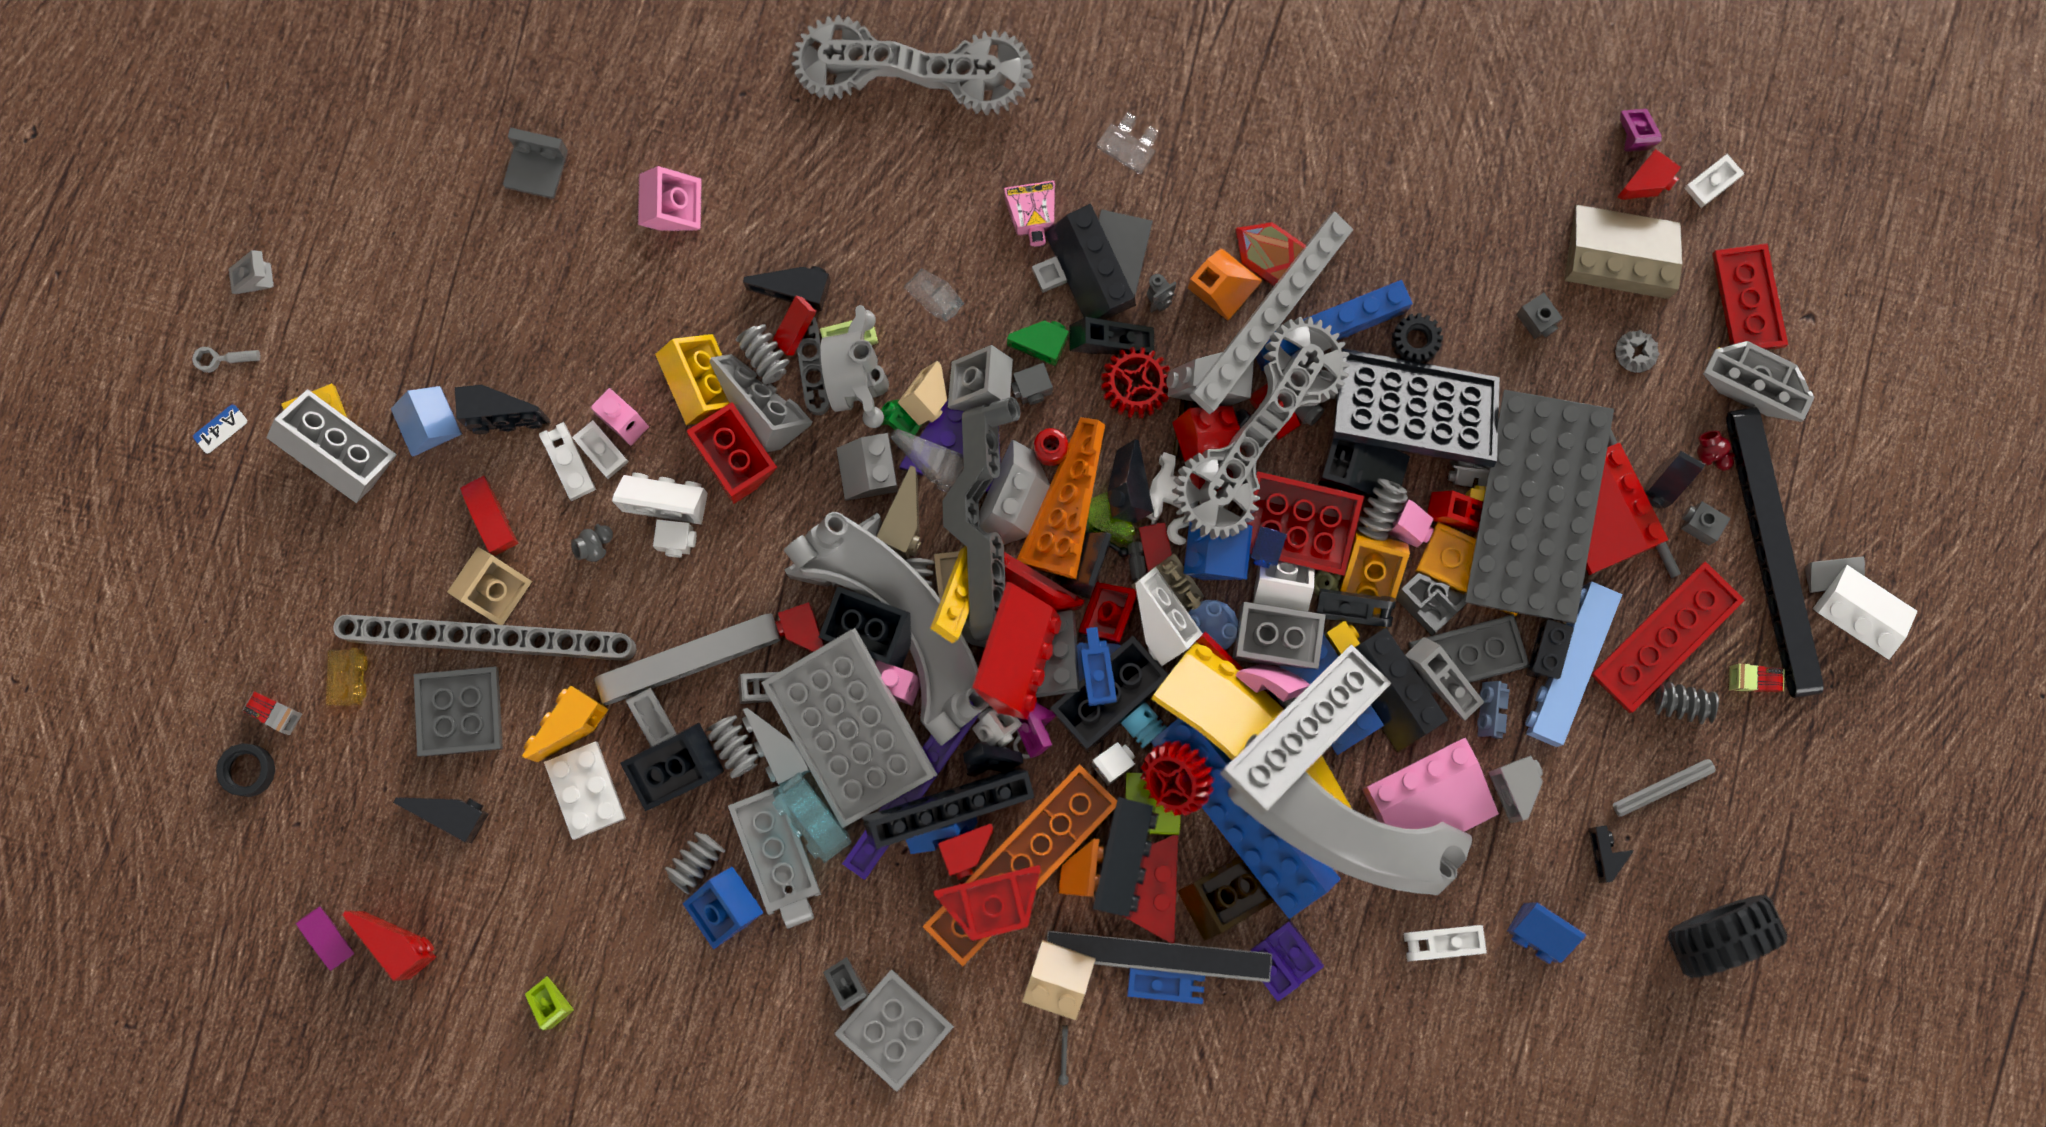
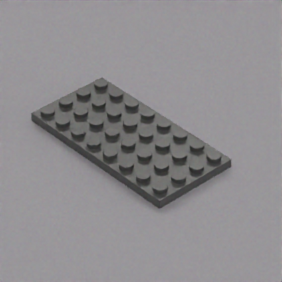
[1464,390,1614,624]

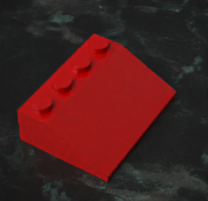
[1586,443,1669,575]
[1247,471,1364,576]
[972,582,1061,720]

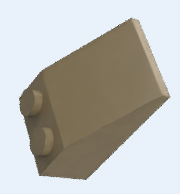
[877,465,922,560]

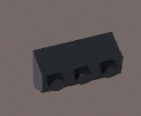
[818,586,911,668]

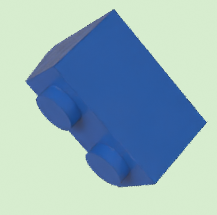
[1183,521,1253,580]
[683,867,764,950]
[1507,903,1586,964]

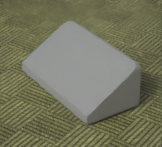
[1804,557,1865,593]

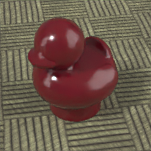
[1696,430,1735,471]

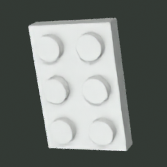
[544,741,626,840]

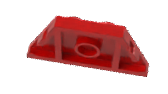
[1121,835,1178,943]
[933,865,1041,941]

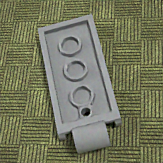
[728,786,821,929]

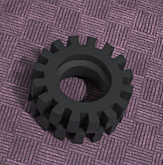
[1391,313,1443,363]

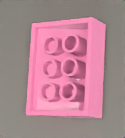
[1362,738,1499,832]

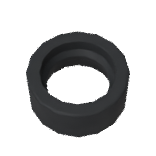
[216,743,275,797]

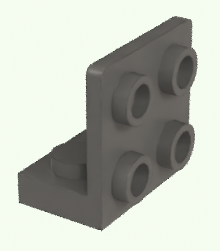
[503,127,568,199]

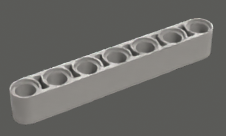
[594,613,781,705]

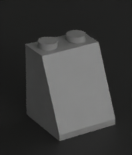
[1167,352,1254,407]

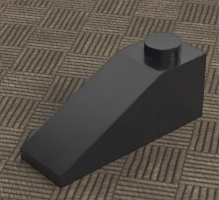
[743,266,831,311]
[1069,317,1154,354]
[1107,439,1154,523]
[1644,451,1705,509]
[393,798,489,843]

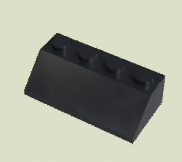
[1045,203,1136,320]
[1355,628,1448,752]
[1050,636,1168,754]
[1093,797,1159,917]

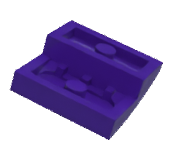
[1250,920,1324,1002]

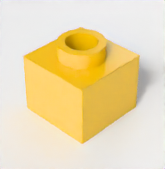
[1324,621,1360,656]

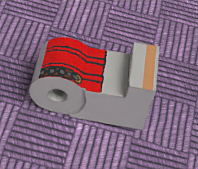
[242,691,302,735]

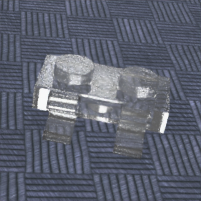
[1097,112,1159,175]

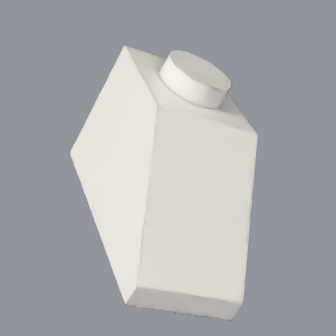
[1091,742,1135,786]

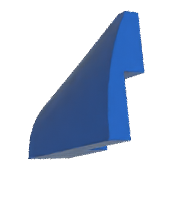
[906,817,978,854]

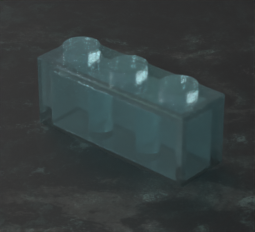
[772,772,852,863]

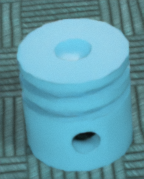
[1121,702,1167,749]

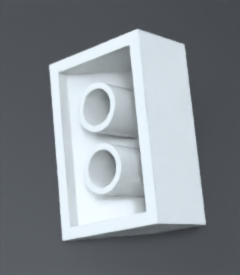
[612,473,708,525]
[1813,565,1917,659]

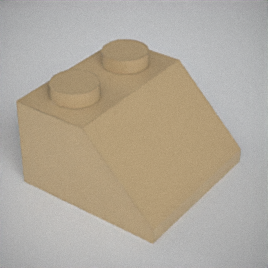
[447,547,532,625]
[1022,940,1096,1020]

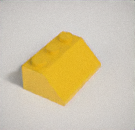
[655,334,730,425]

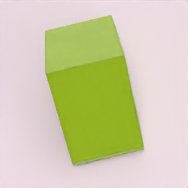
[525,976,574,1030]

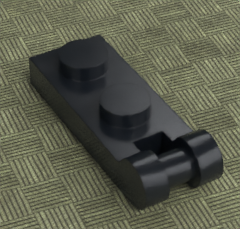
[1316,588,1396,627]

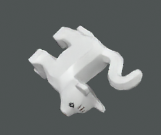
[1147,452,1199,545]

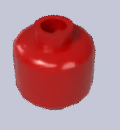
[1034,428,1069,466]

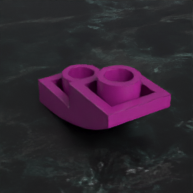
[296,906,354,971]

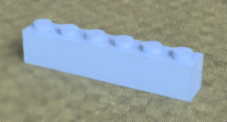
[1525,582,1622,747]

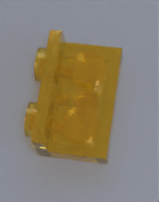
[326,648,368,706]

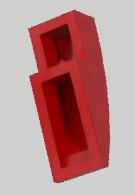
[460,475,519,556]

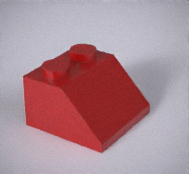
[938,824,994,880]

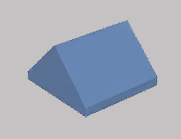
[391,386,462,457]

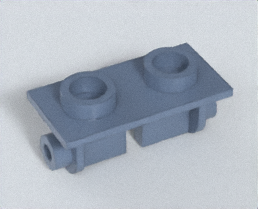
[1477,681,1510,739]

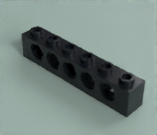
[862,767,1035,849]

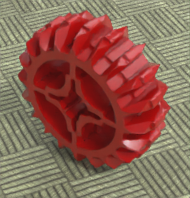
[1101,347,1170,419]
[1140,740,1215,816]

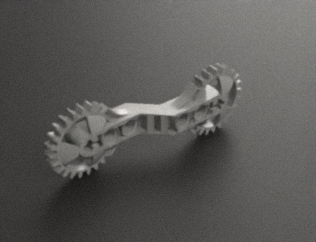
[792,15,1033,115]
[1172,317,1350,540]

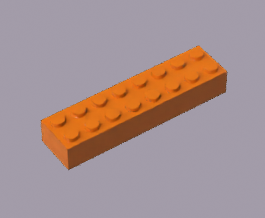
[922,764,1117,966]

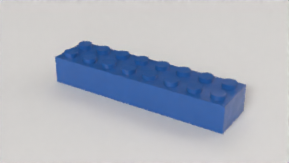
[1150,718,1341,919]

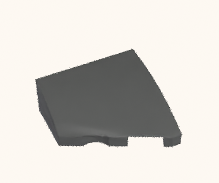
[1396,573,1467,636]

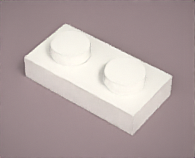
[1685,154,1745,208]
[572,420,628,479]

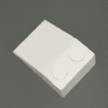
[1135,567,1203,666]

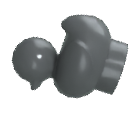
[571,524,613,562]

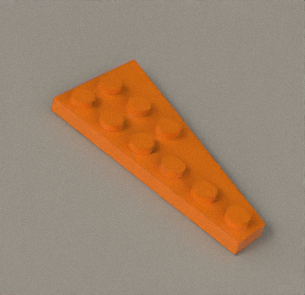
[1017,417,1105,579]

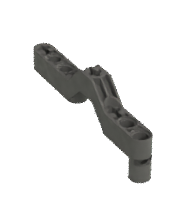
[942,397,1021,641]

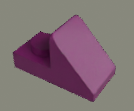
[1620,109,1662,152]
[1017,703,1056,758]

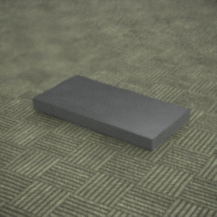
[1408,614,1530,693]

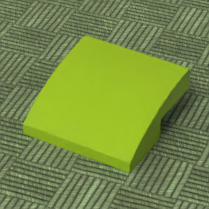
[1125,773,1181,835]

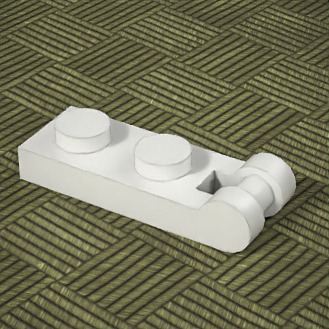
[539,422,596,501]
[1404,925,1486,961]

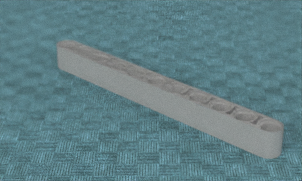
[333,615,637,661]

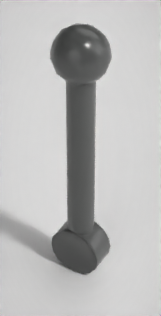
[1058,1025,1069,1086]

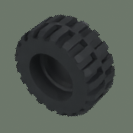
[1668,895,1788,978]

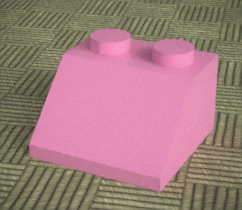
[638,166,701,231]

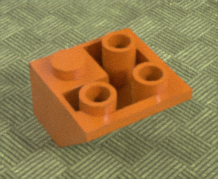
[1188,248,1262,321]
[1058,839,1104,897]

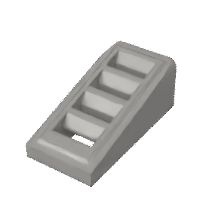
[738,672,779,704]

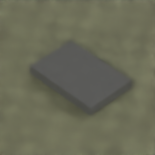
[1099,209,1153,297]

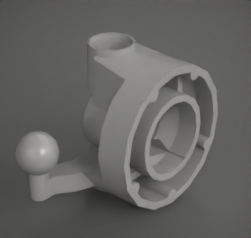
[820,305,889,428]

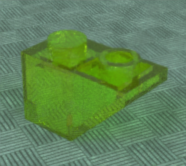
[1088,492,1136,546]

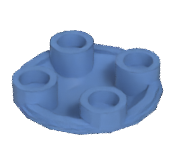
[1189,600,1238,650]

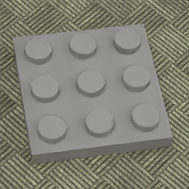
[835,970,954,1092]

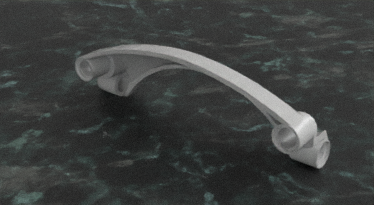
[784,512,988,746]
[1228,734,1472,895]

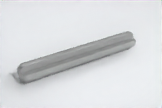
[1613,759,1716,816]

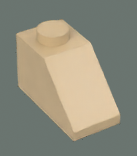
[898,361,947,425]

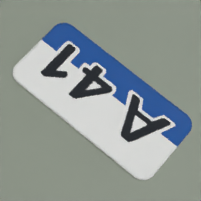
[193,405,247,453]

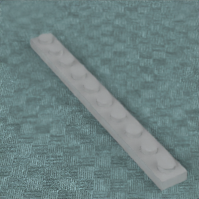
[1189,211,1353,414]

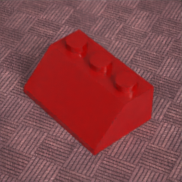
[687,402,777,504]

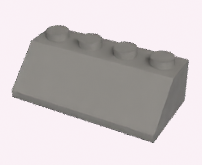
[266,389,397,503]

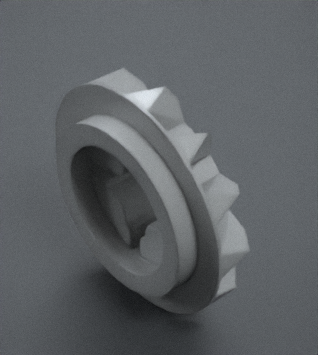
[1616,330,1660,373]

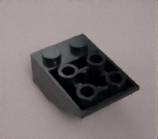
[454,385,551,434]
[1318,433,1410,499]

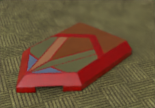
[1235,222,1306,286]

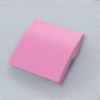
[1235,664,1310,702]

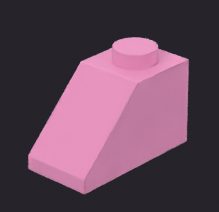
[1388,500,1434,548]

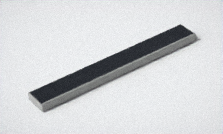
[1047,931,1272,982]

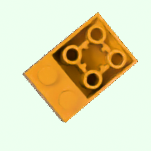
[522,685,609,762]

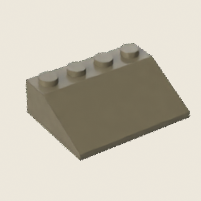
[1564,205,1682,299]

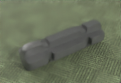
[1127,542,1146,582]

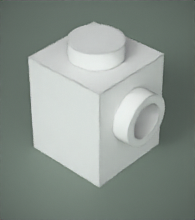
[653,520,696,558]

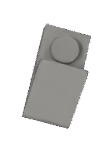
[229,250,273,294]

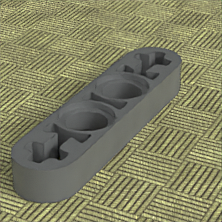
[797,317,830,416]

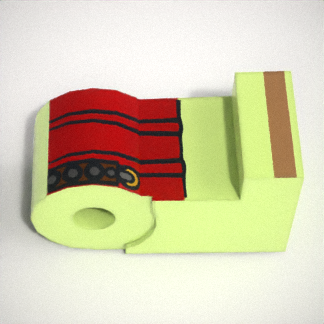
[1729,664,1785,692]

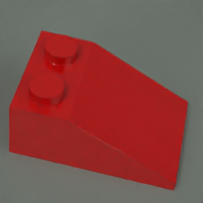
[1172,406,1241,492]
[342,911,437,981]

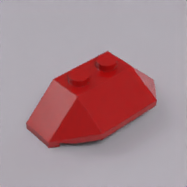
[1004,552,1085,612]

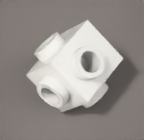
[972,707,1022,747]

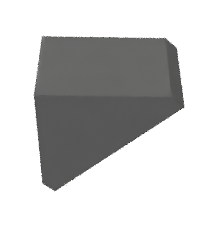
[823,957,869,1011]

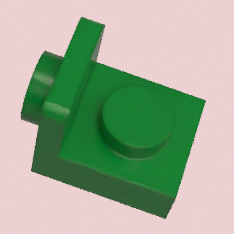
[881,399,922,440]

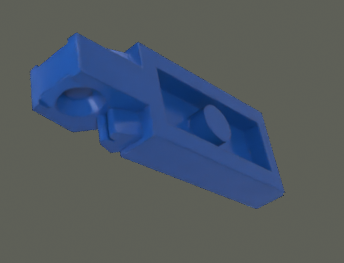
[1081,627,1117,706]

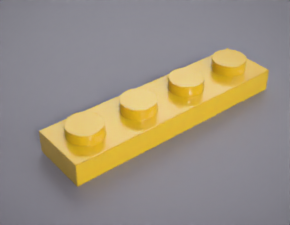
[930,546,969,644]

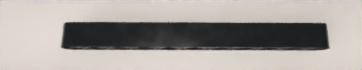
[1726,407,1824,698]

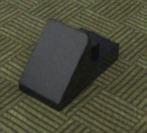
[1588,825,1634,883]

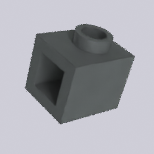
[1516,293,1563,340]
[1011,363,1053,405]
[1681,501,1731,546]

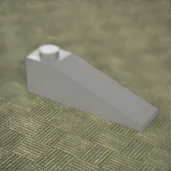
[709,354,812,452]

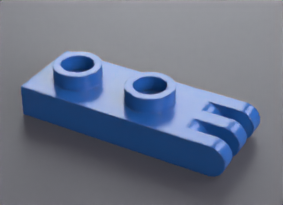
[1127,968,1205,1004]

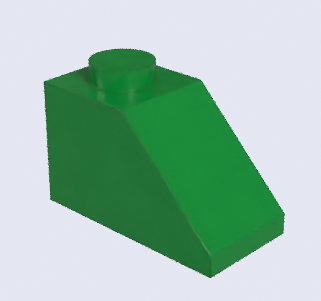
[1007,321,1069,366]

